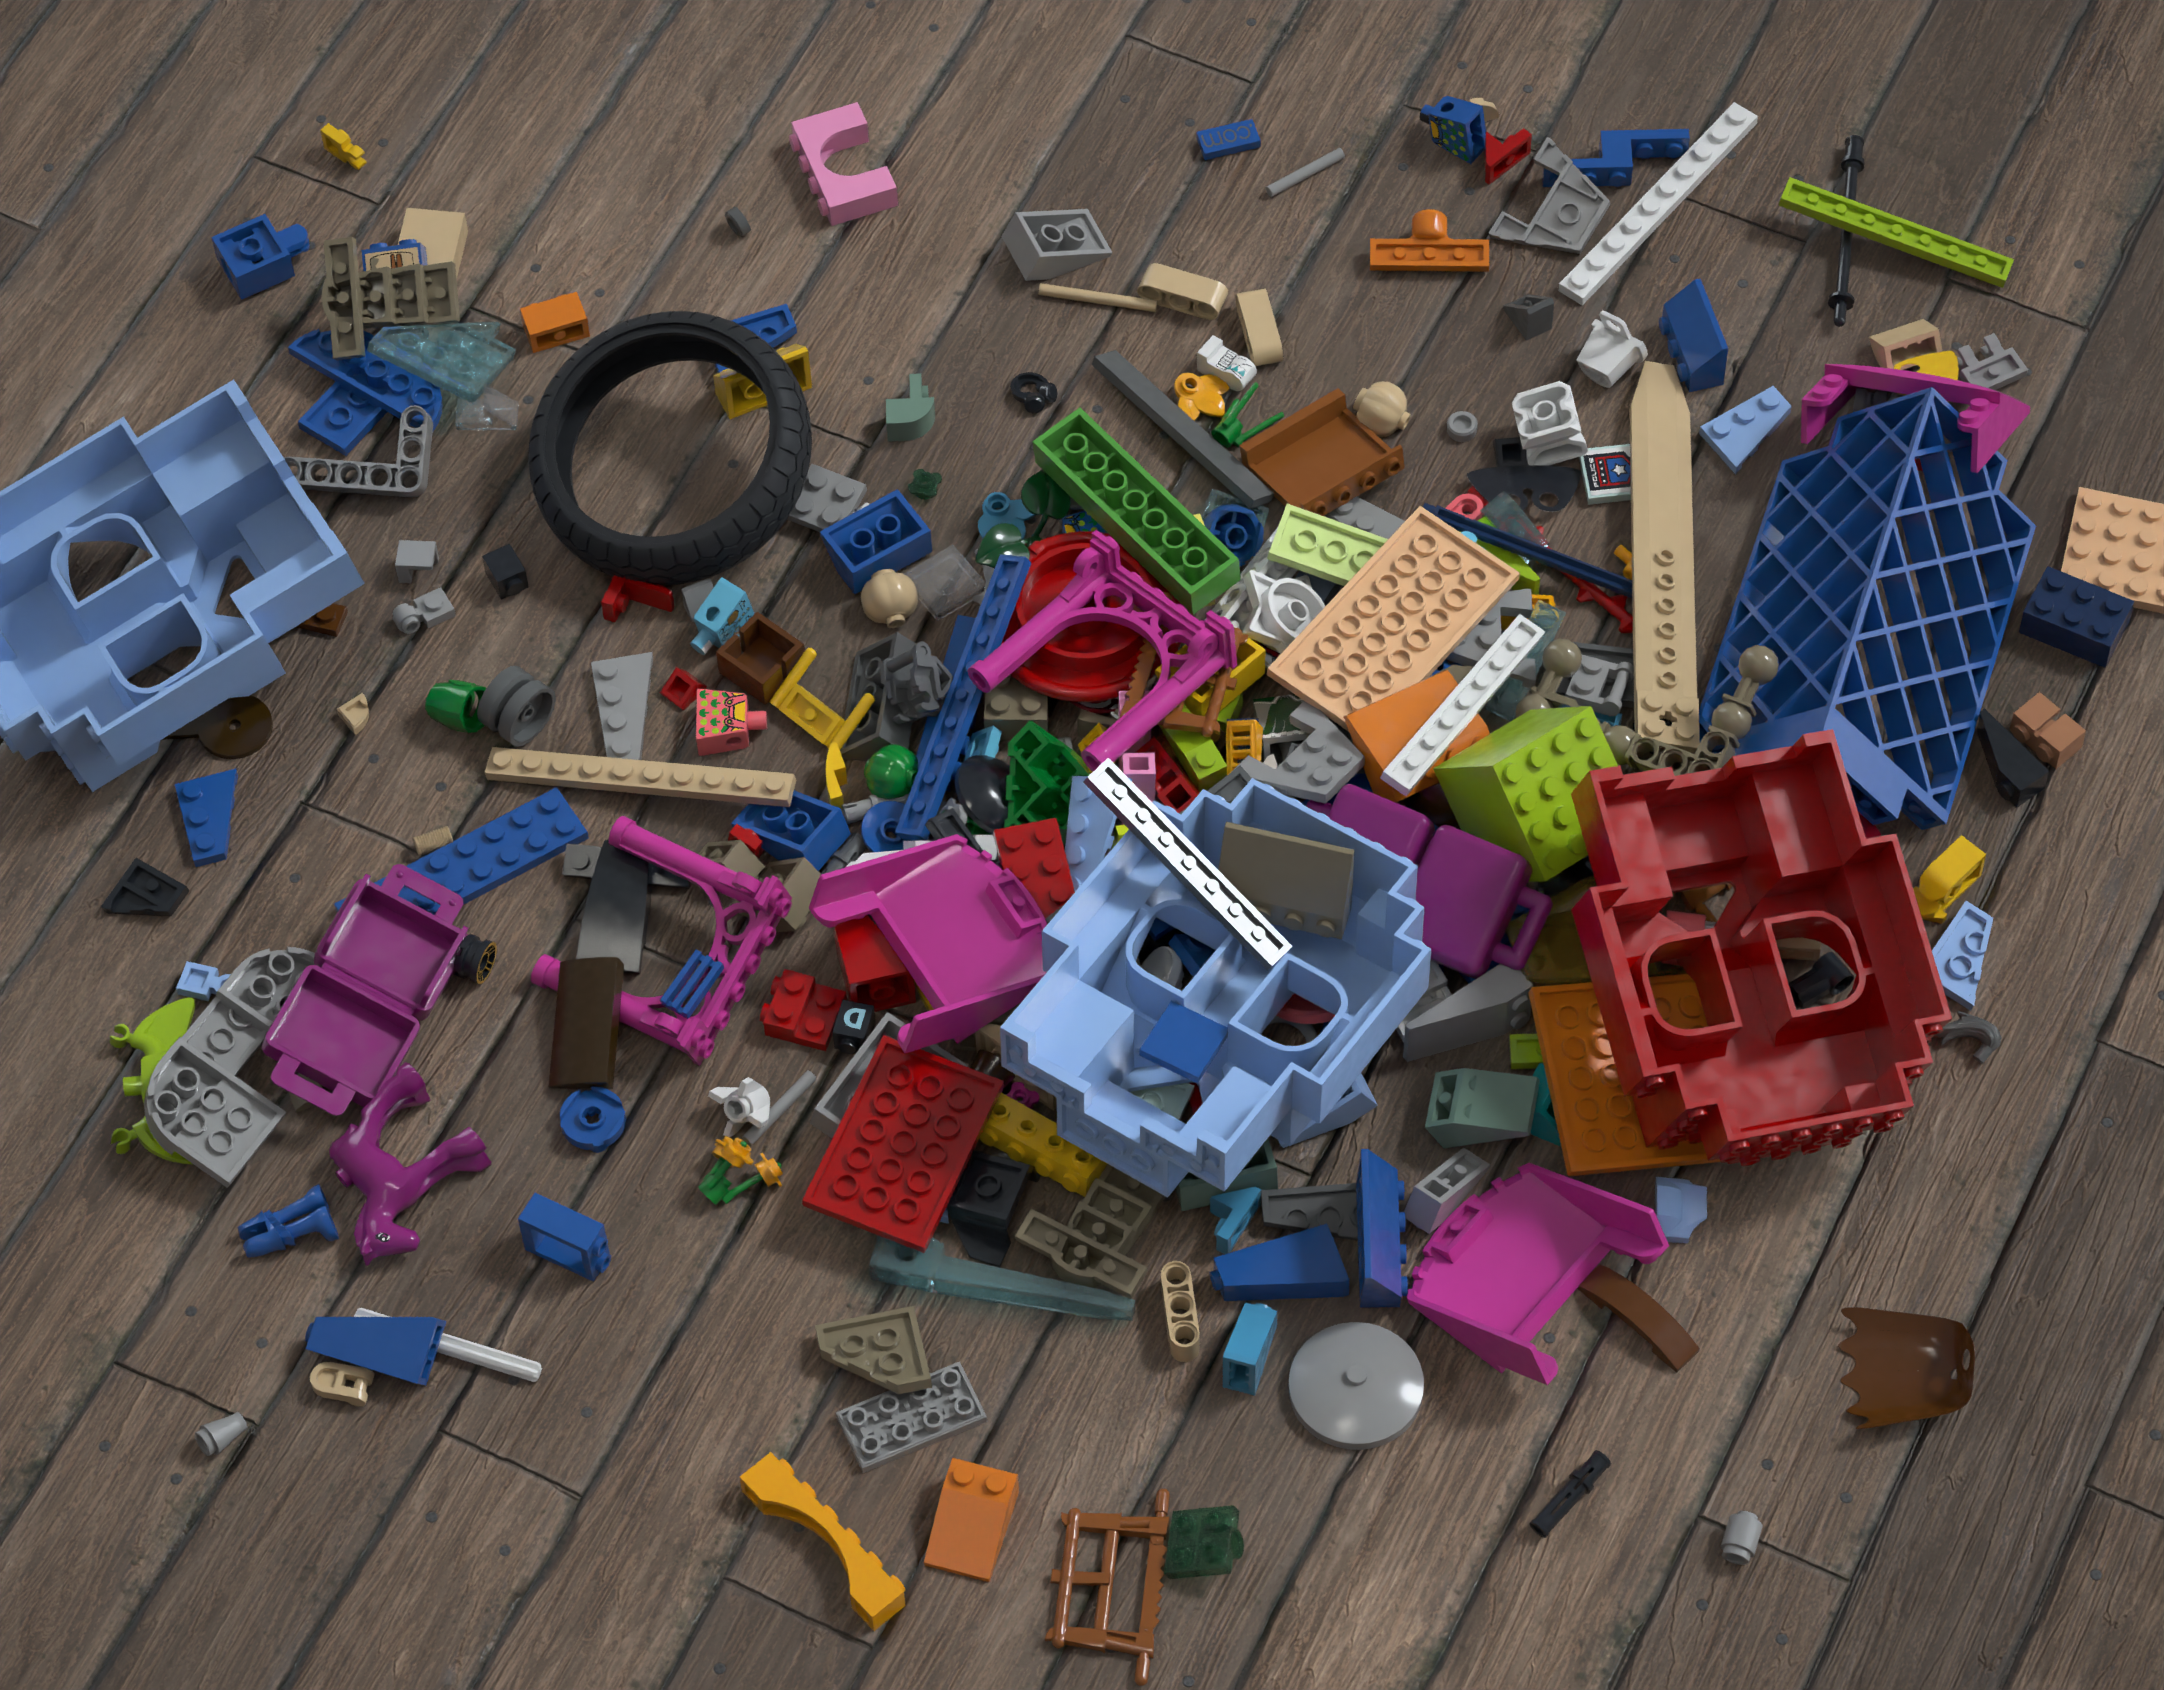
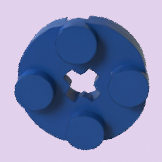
[560,1087,626,1153]

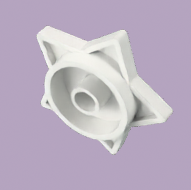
[1243,570,1325,654]

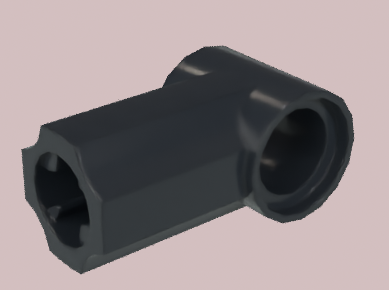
[1788,952,1854,1009]

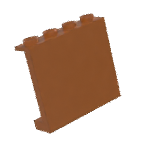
[1240,388,1405,516]

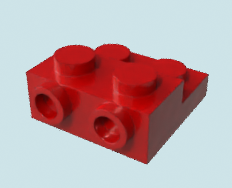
[760,969,847,1051]

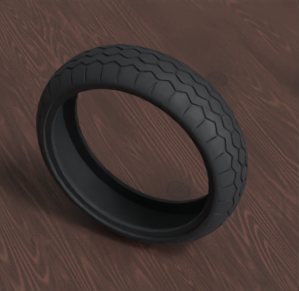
[528,311,812,585]

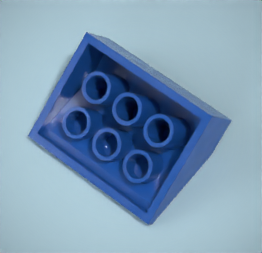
[1356,1149,1408,1308]

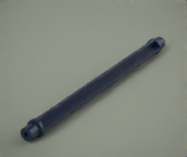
[1423,503,1632,598]

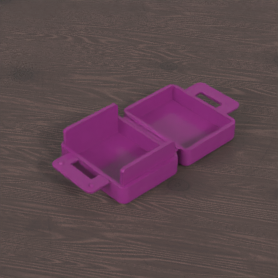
[1306,784,1553,979]
[262,864,469,1116]

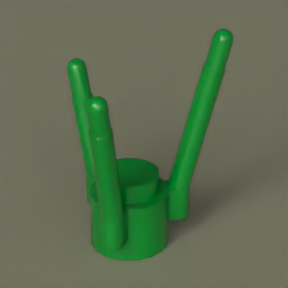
[1211,382,1284,448]

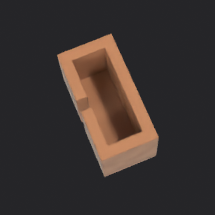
[2010,692,2086,769]

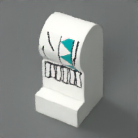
[1197,335,1257,391]

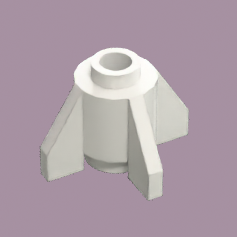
[708,1077,770,1137]

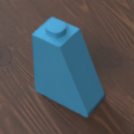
[1223,1303,1277,1396]

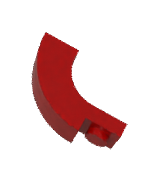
[1135,737,1200,813]

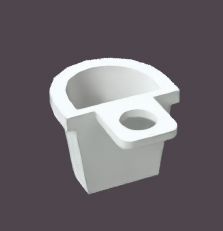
[1577,310,1648,388]

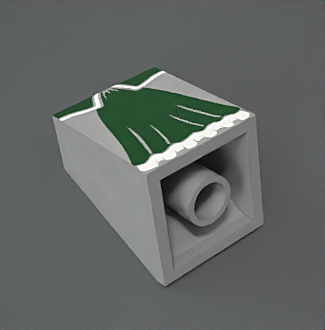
[1253,694,1310,765]

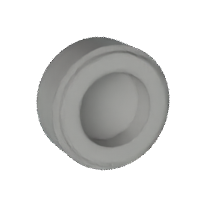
[1447,411,1478,442]

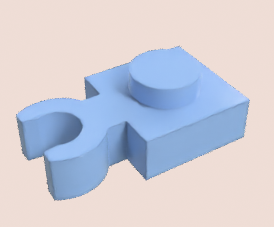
[176,961,231,1001]

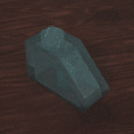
[1480,491,1549,563]

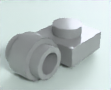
[393,587,456,634]

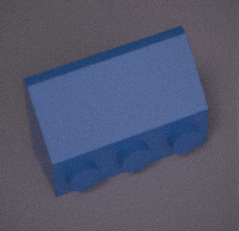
[1659,279,1728,392]
[820,489,932,594]

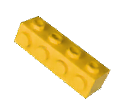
[980,1093,1107,1197]

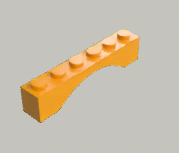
[740,1452,906,1631]

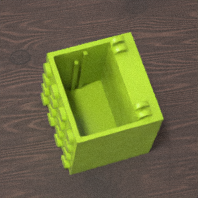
[1433,706,1618,882]

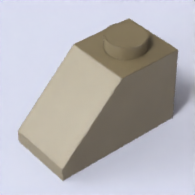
[699,840,765,879]

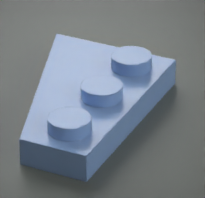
[1699,386,1791,475]

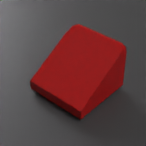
[660,667,707,710]

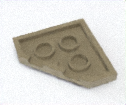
[815,1306,932,1394]

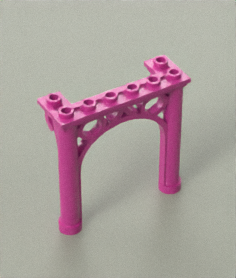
[968,530,1237,772]
[531,816,792,1066]

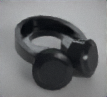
[1010,372,1058,414]

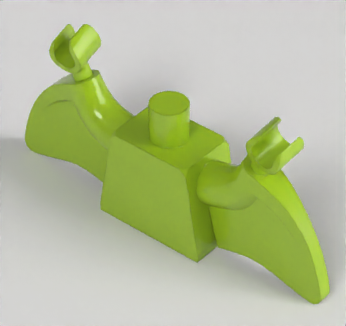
[110,997,195,1164]

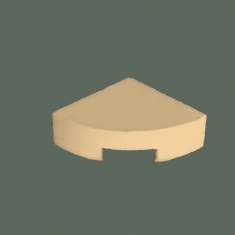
[1469,98,1499,122]
[337,693,369,735]

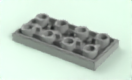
[836,1361,987,1473]

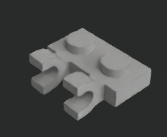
[1957,333,2028,390]

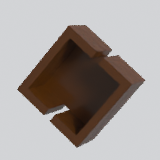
[716,612,805,705]

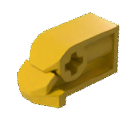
[1913,835,1986,924]

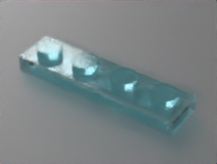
[1485,599,1566,722]

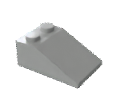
[1001,209,1112,281]

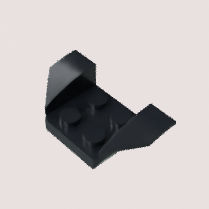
[946,1150,1041,1268]

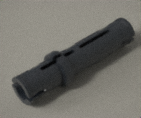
[1529,1450,1611,1538]

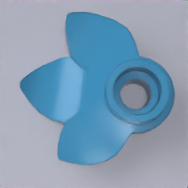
[978,492,1035,539]

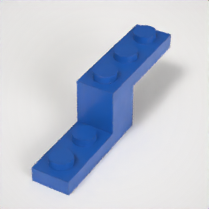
[1542,129,1690,187]

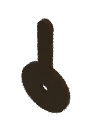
[162,695,273,759]

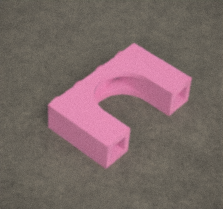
[789,102,898,226]
[1118,691,1156,825]

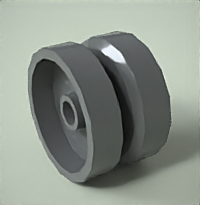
[477,666,556,747]

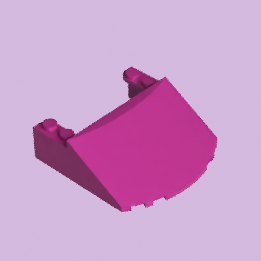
[1801,364,2030,473]
[809,834,1047,1053]
[1407,1163,1669,1385]

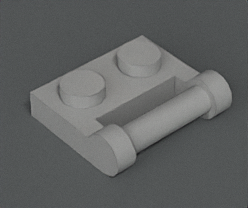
[1565,654,1634,716]

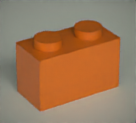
[520,292,590,353]

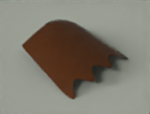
[1838,1307,1975,1429]

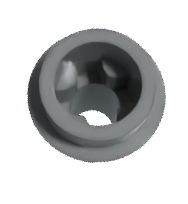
[194,1412,248,1456]

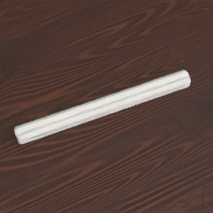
[354,1308,542,1382]

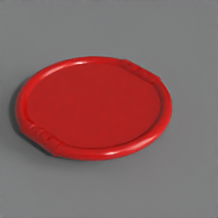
[1001,531,1182,702]

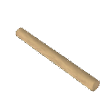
[1039,283,1158,312]

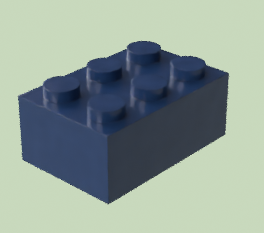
[2019,566,2134,668]

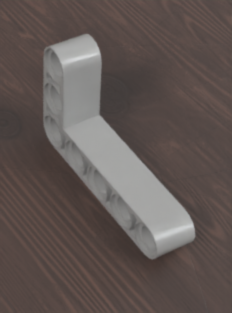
[284,405,433,498]

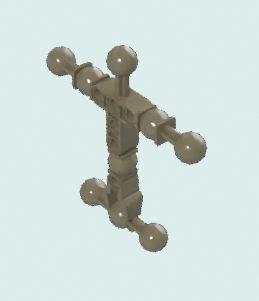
[1515,639,1779,776]

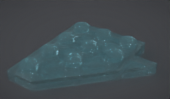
[367,322,516,403]

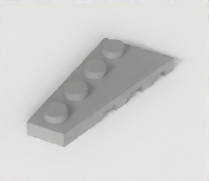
[591,652,653,760]

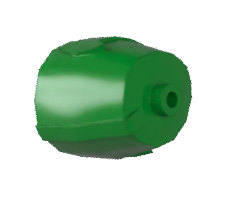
[425,680,486,733]

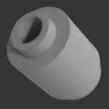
[1721,1511,1763,1565]

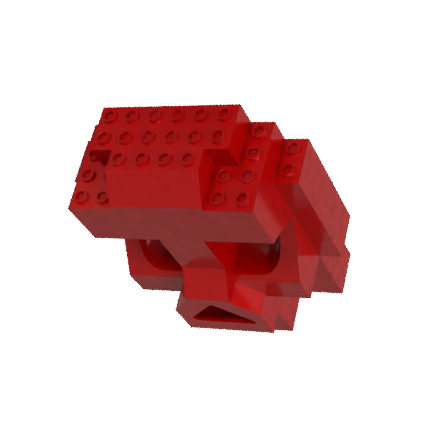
[1571,729,1952,1166]

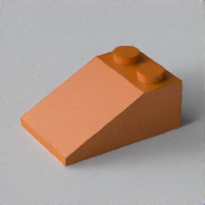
[924,1458,1019,1582]

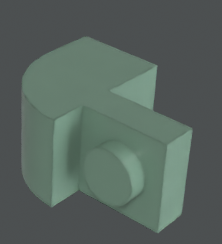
[886,373,935,442]

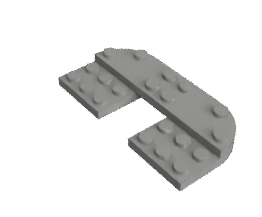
[144,947,315,1188]

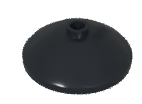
[955,755,1010,835]

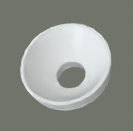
[1141,946,1184,990]

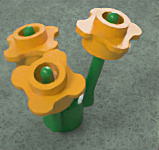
[698,1136,783,1205]

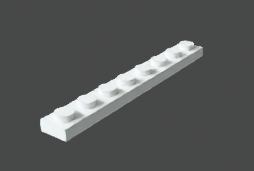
[1380,614,1545,796]

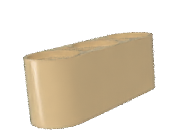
[1137,263,1228,320]
[1235,289,1283,366]
[1161,1261,1200,1362]

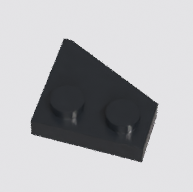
[101,858,189,917]

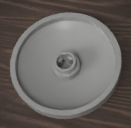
[1289,1322,1424,1450]

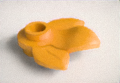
[1174,373,1229,421]

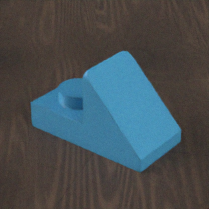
[1210,1187,1261,1254]

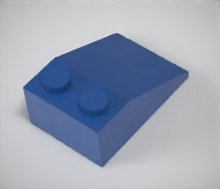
[731,790,851,871]

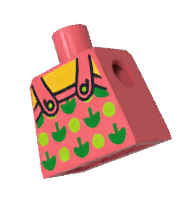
[696,689,767,756]

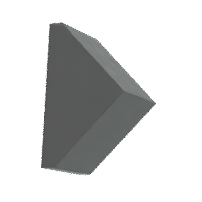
[1503,294,1554,341]

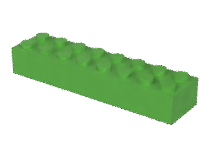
[1032,408,1241,615]

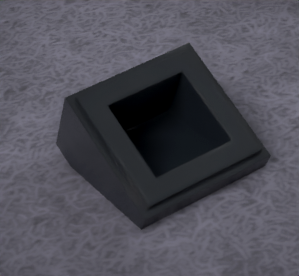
[1493,437,1528,467]

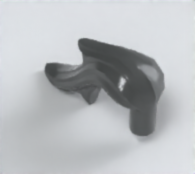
[1934,1011,2002,1064]

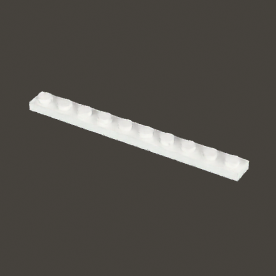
[1558,102,1758,305]

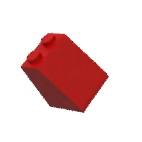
[834,915,916,1012]

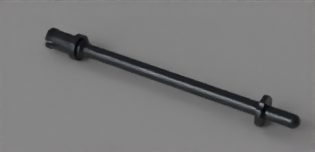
[1828,135,1865,327]

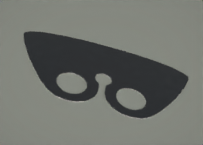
[1467,465,1581,513]

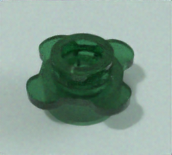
[908,469,942,499]

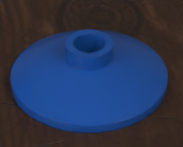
[861,801,919,852]

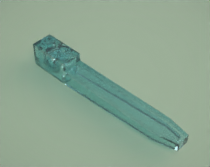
[869,1235,1136,1321]

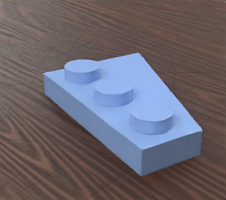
[1932,901,1993,1011]

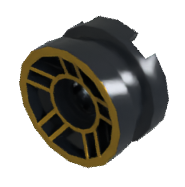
[454,934,497,984]

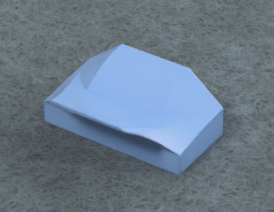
[1655,1177,1707,1243]

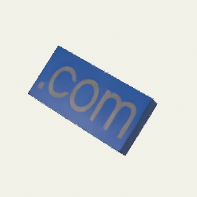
[1196,119,1261,160]

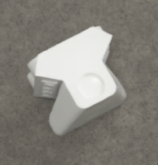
[1512,381,1588,466]

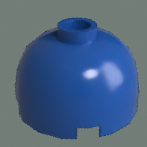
[1204,504,1264,566]

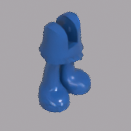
[238,1184,339,1258]

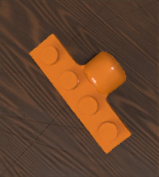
[1370,209,1489,272]

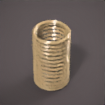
[413,826,453,857]

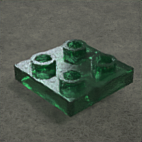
[1164,1505,1244,1579]

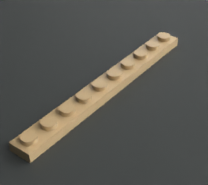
[485,747,796,807]

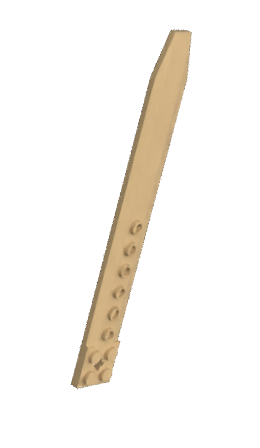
[1629,361,1700,754]

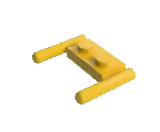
[769,648,875,750]

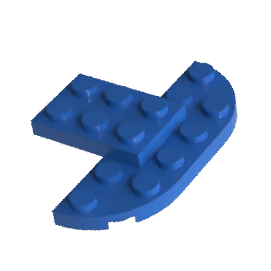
[288,329,443,456]

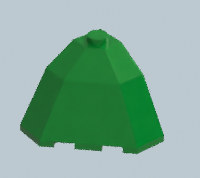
[1004,720,1091,829]

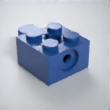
[211,214,310,300]

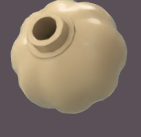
[1353,381,1411,437]
[861,569,918,628]

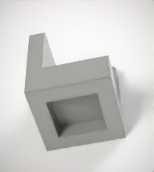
[395,540,439,583]

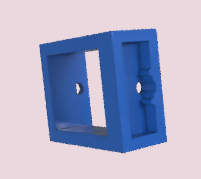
[518,1193,611,1282]

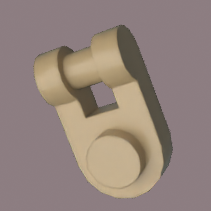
[310,1362,374,1407]

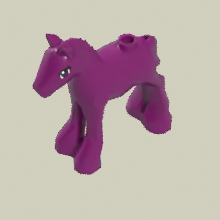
[329,1062,492,1266]

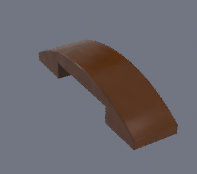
[1577,1264,1700,1373]

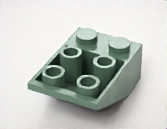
[1425,1068,1540,1148]

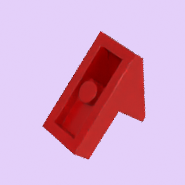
[1484,128,1532,185]

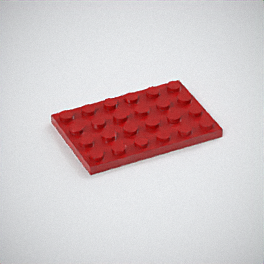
[802,1035,1004,1253]

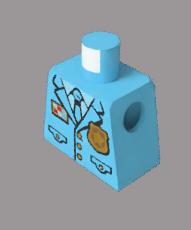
[690,577,754,655]

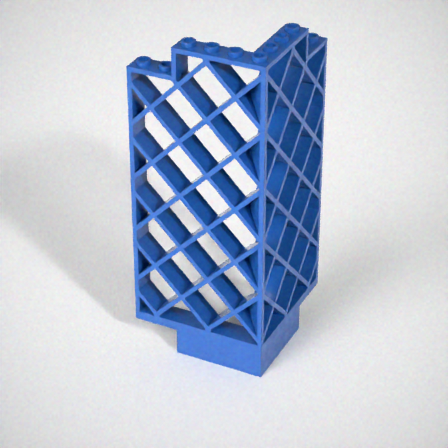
[1699,387,2036,830]

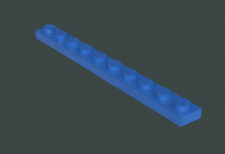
[895,554,1031,841]

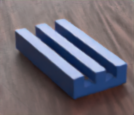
[660,949,724,1019]

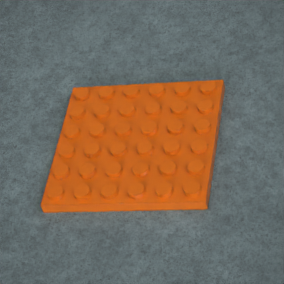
[1528,974,1720,1176]

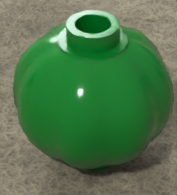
[864,744,918,799]

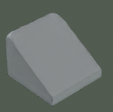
[681,578,714,622]

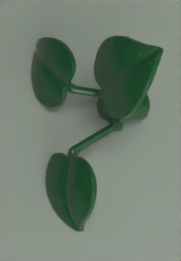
[975,469,1070,569]

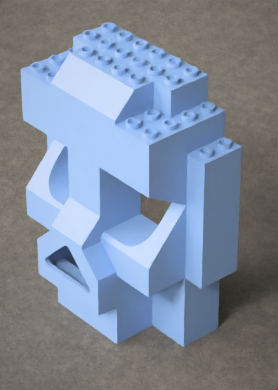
[0,379,365,792]
[1000,778,1431,1198]

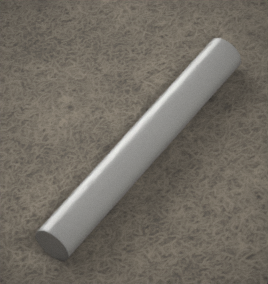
[1266,148,1345,197]
[742,1070,816,1146]

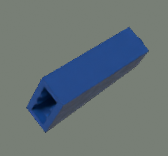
[1209,1224,1350,1301]
[305,1317,447,1386]

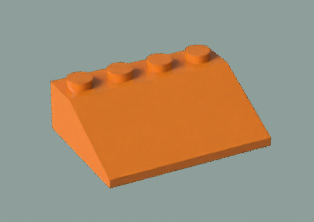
[1343,670,1490,802]

